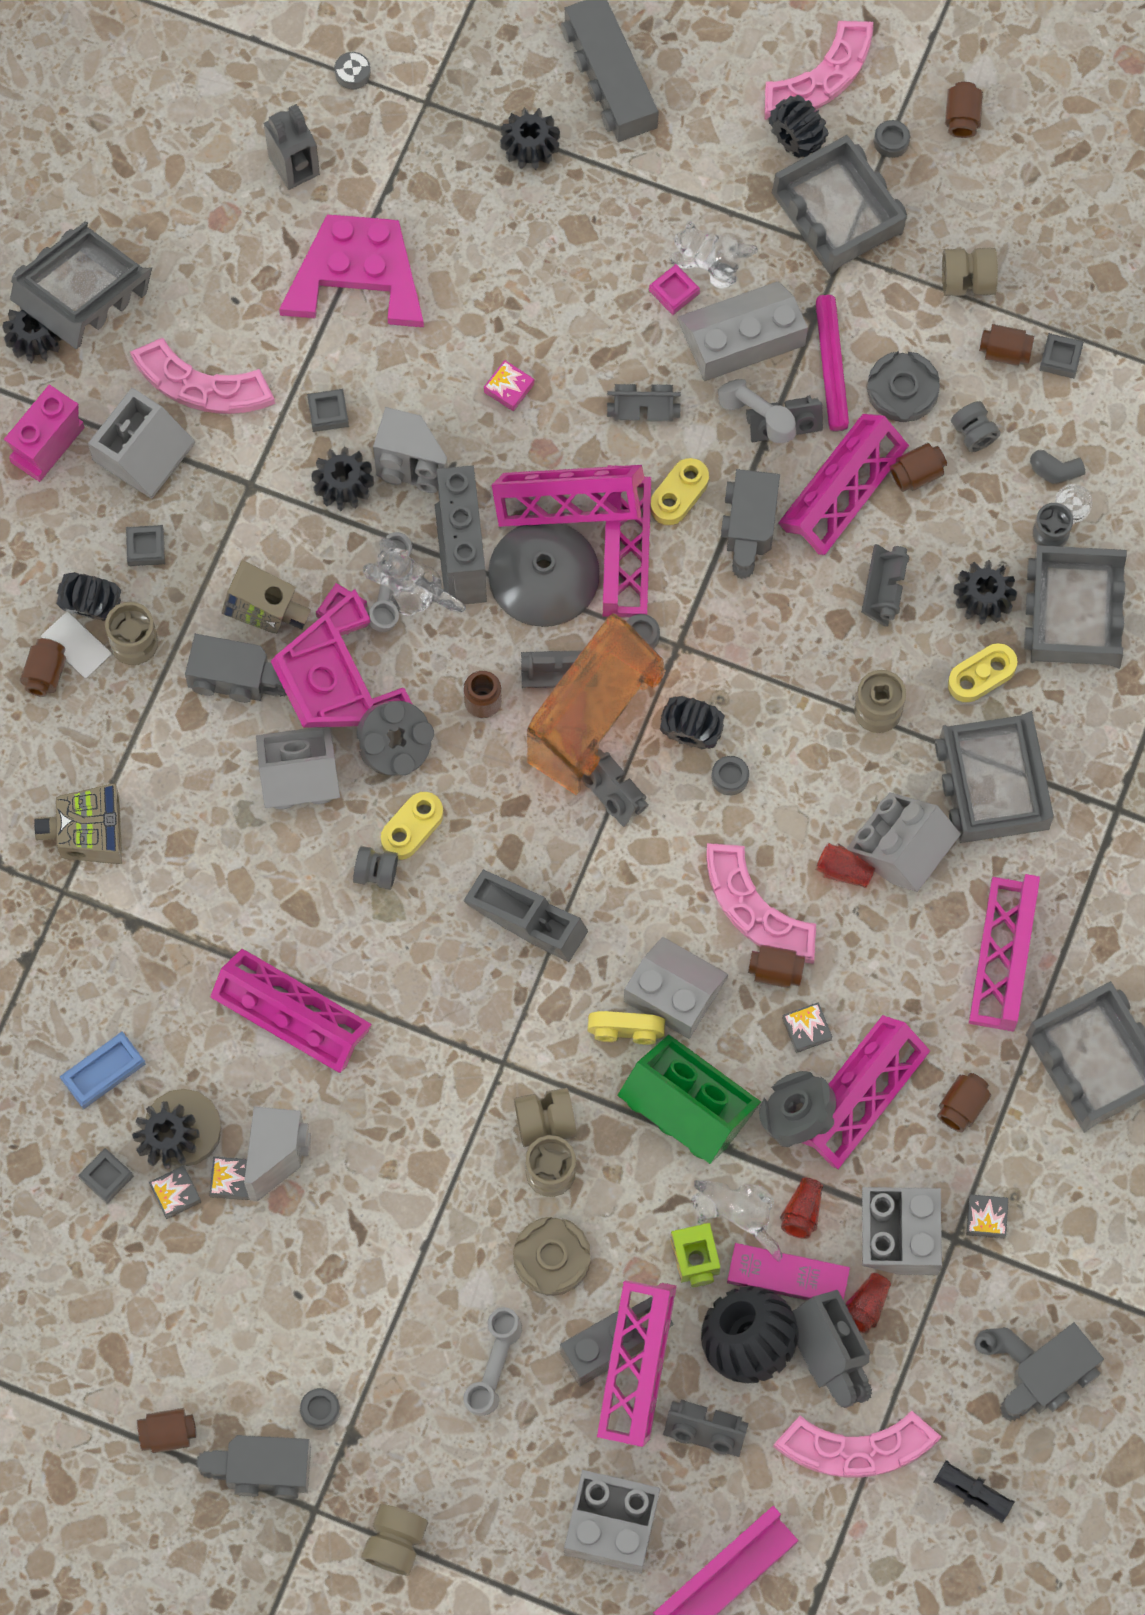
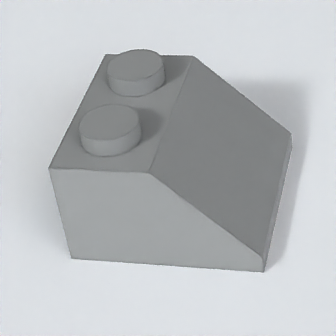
[256,727,340,809]
[624,937,728,1039]
[244,1106,311,1201]

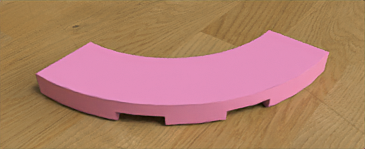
[765,21,873,120]
[130,338,275,414]
[706,843,816,964]
[773,1411,941,1478]

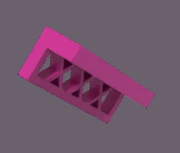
[778,414,909,555]
[492,465,644,527]
[602,465,651,618]
[968,874,1040,1032]
[210,949,372,1073]
[803,1015,930,1169]
[597,1280,677,1447]
[653,1505,799,1615]

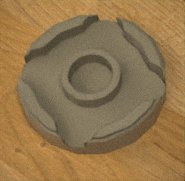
[145,1089,222,1166]
[513,1217,591,1296]

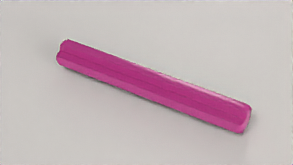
[816,294,849,431]

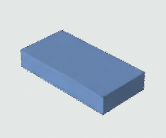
[60,1031,146,1110]

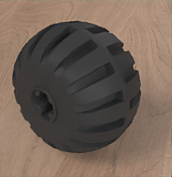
[701,1286,798,1384]

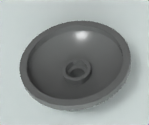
[488,523,599,627]

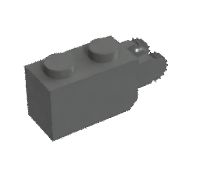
[264,104,320,190]
[721,469,780,579]
[185,633,287,703]
[793,1290,873,1408]
[560,1296,673,1386]
[1000,1322,1104,1422]
[196,1435,311,1499]

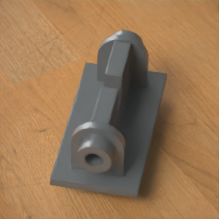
[607,384,681,422]
[746,395,823,442]
[861,544,910,627]
[521,650,597,688]
[576,749,648,827]
[663,1399,749,1457]

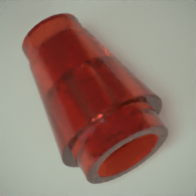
[815,843,875,888]
[780,1178,823,1239]
[845,1273,891,1334]

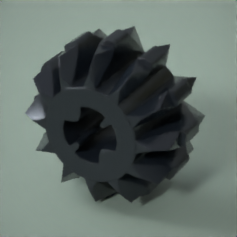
[768,95,829,158]
[500,107,560,170]
[2,308,63,364]
[311,446,374,511]
[953,560,1017,625]
[56,572,121,621]
[660,696,725,749]
[132,1101,200,1169]

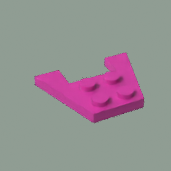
[279,214,424,328]
[271,589,412,728]

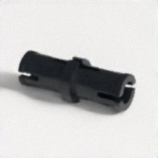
[933,1460,1015,1524]

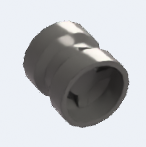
[951,401,1001,452]
[1033,503,1073,547]
[353,846,398,890]

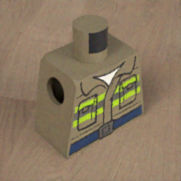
[221,560,311,634]
[34,784,122,864]

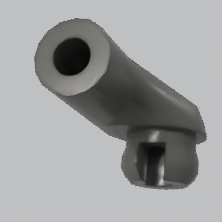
[1030,450,1086,484]
[974,1327,1035,1364]

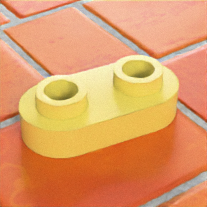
[650,458,709,525]
[948,643,1017,703]
[381,792,443,860]
[587,1011,665,1045]

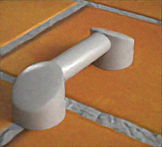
[718,379,797,443]
[368,532,412,632]
[463,1307,522,1416]

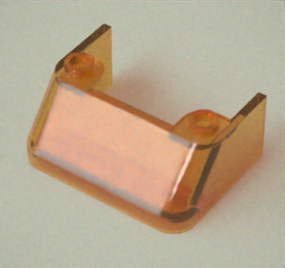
[527,613,666,795]

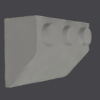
[677,281,808,381]

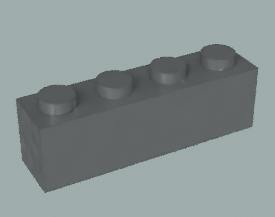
[561,0,659,142]

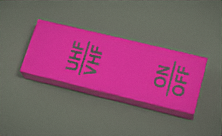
[727,1243,850,1301]

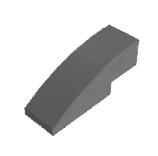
[464,869,588,962]

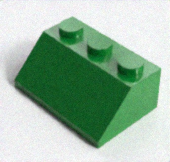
[617,1034,761,1164]

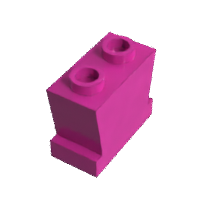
[4,384,85,482]

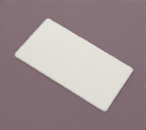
[41,612,112,678]

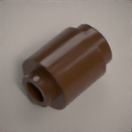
[945,81,983,138]
[979,324,1034,366]
[890,442,947,492]
[20,638,66,697]
[464,671,502,718]
[748,944,806,989]
[937,1073,991,1133]
[137,1408,197,1454]

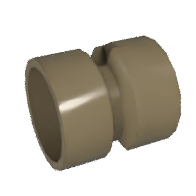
[942,248,998,296]
[105,602,158,665]
[854,670,906,733]
[514,1087,577,1147]
[525,1135,576,1197]
[361,1504,428,1576]

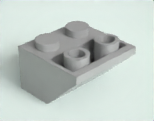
[88,387,195,499]
[373,407,448,493]
[846,792,961,892]
[862,1187,942,1275]
[564,1470,660,1573]

